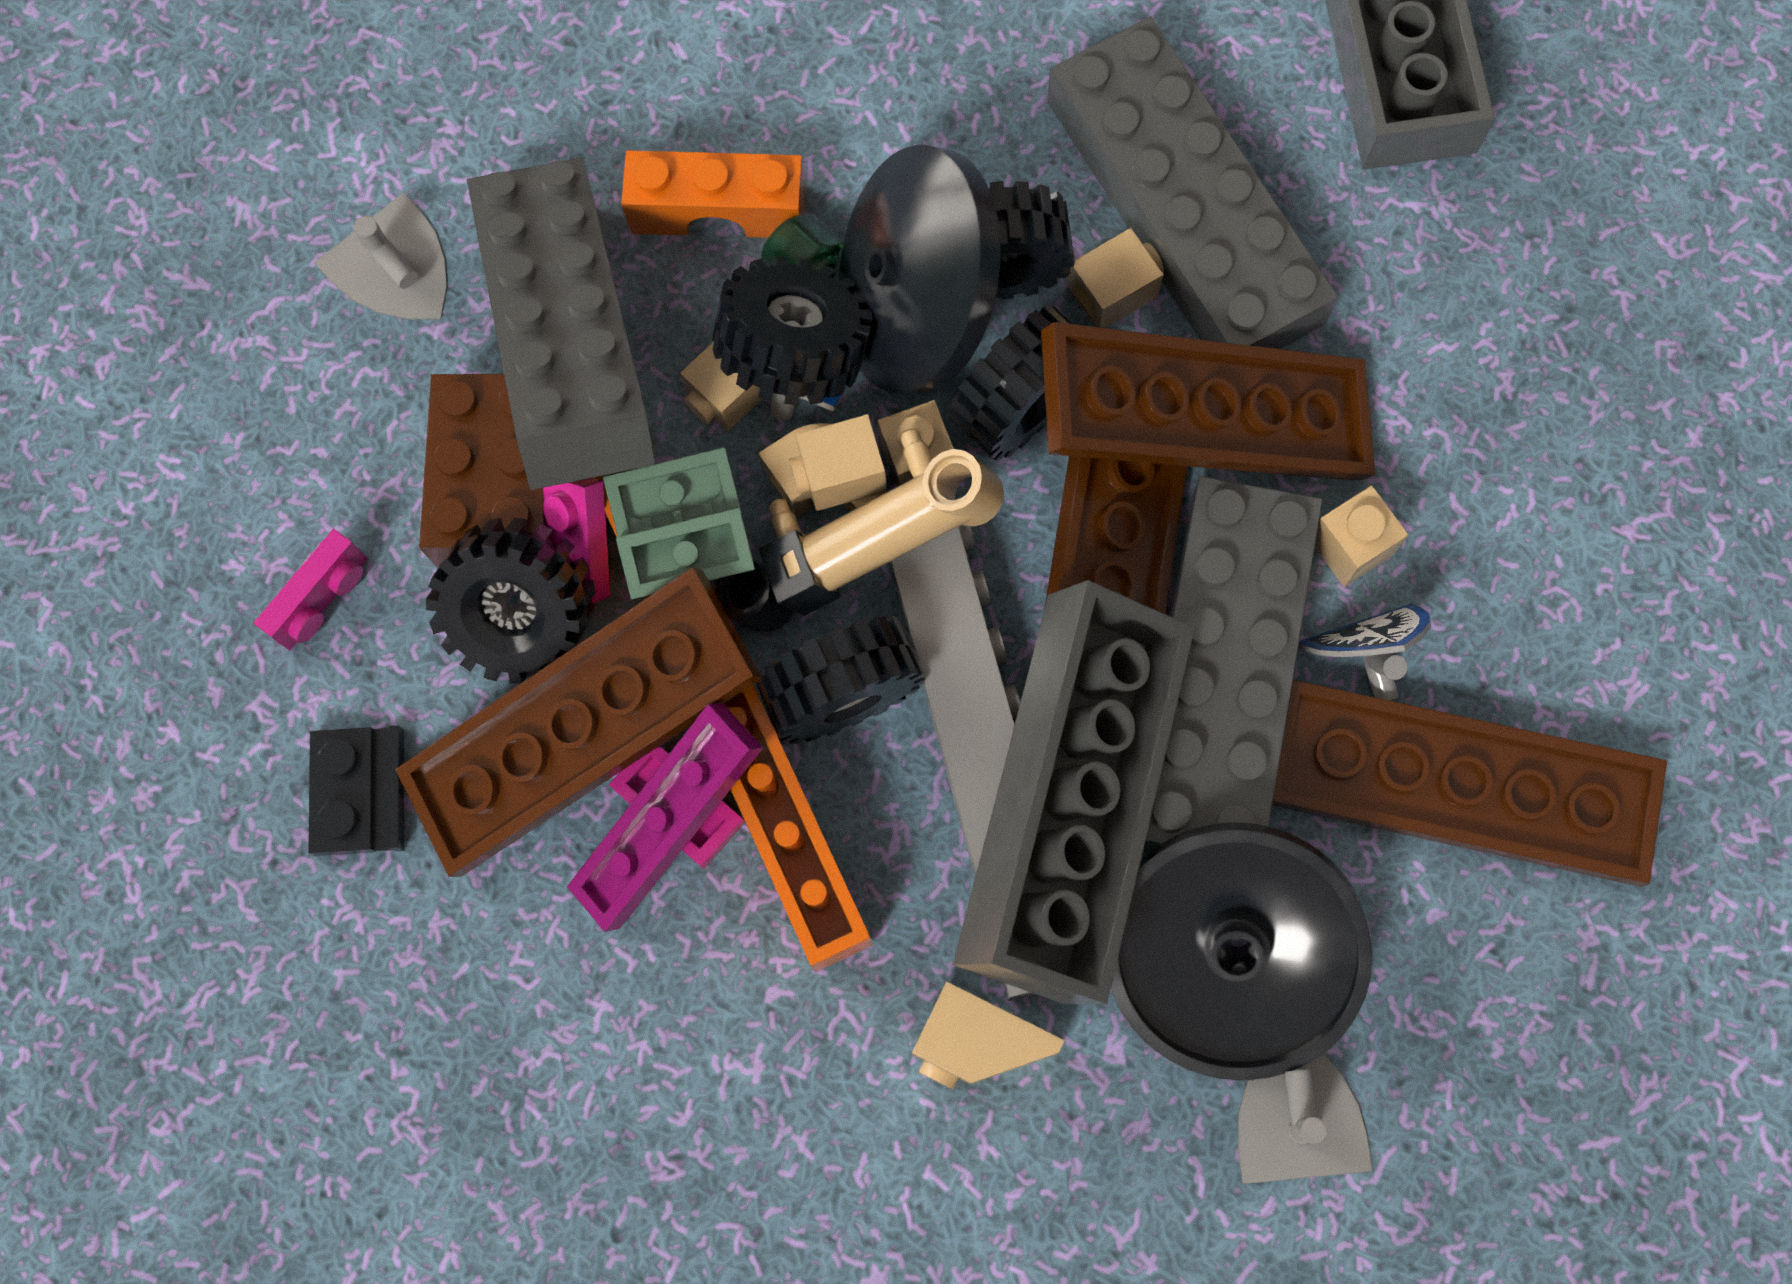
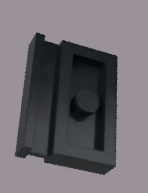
[308,725,404,856]

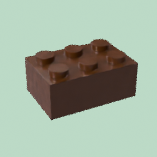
[419,374,546,567]

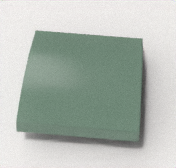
[603,447,755,600]

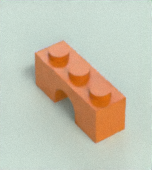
[621,150,806,239]

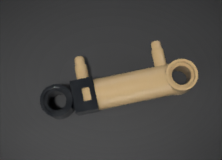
[715,429,1004,632]

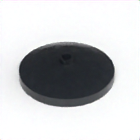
[839,145,1001,395]
[1111,822,1372,1080]

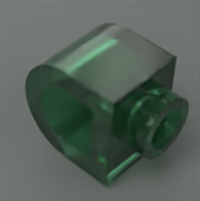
[761,214,845,271]

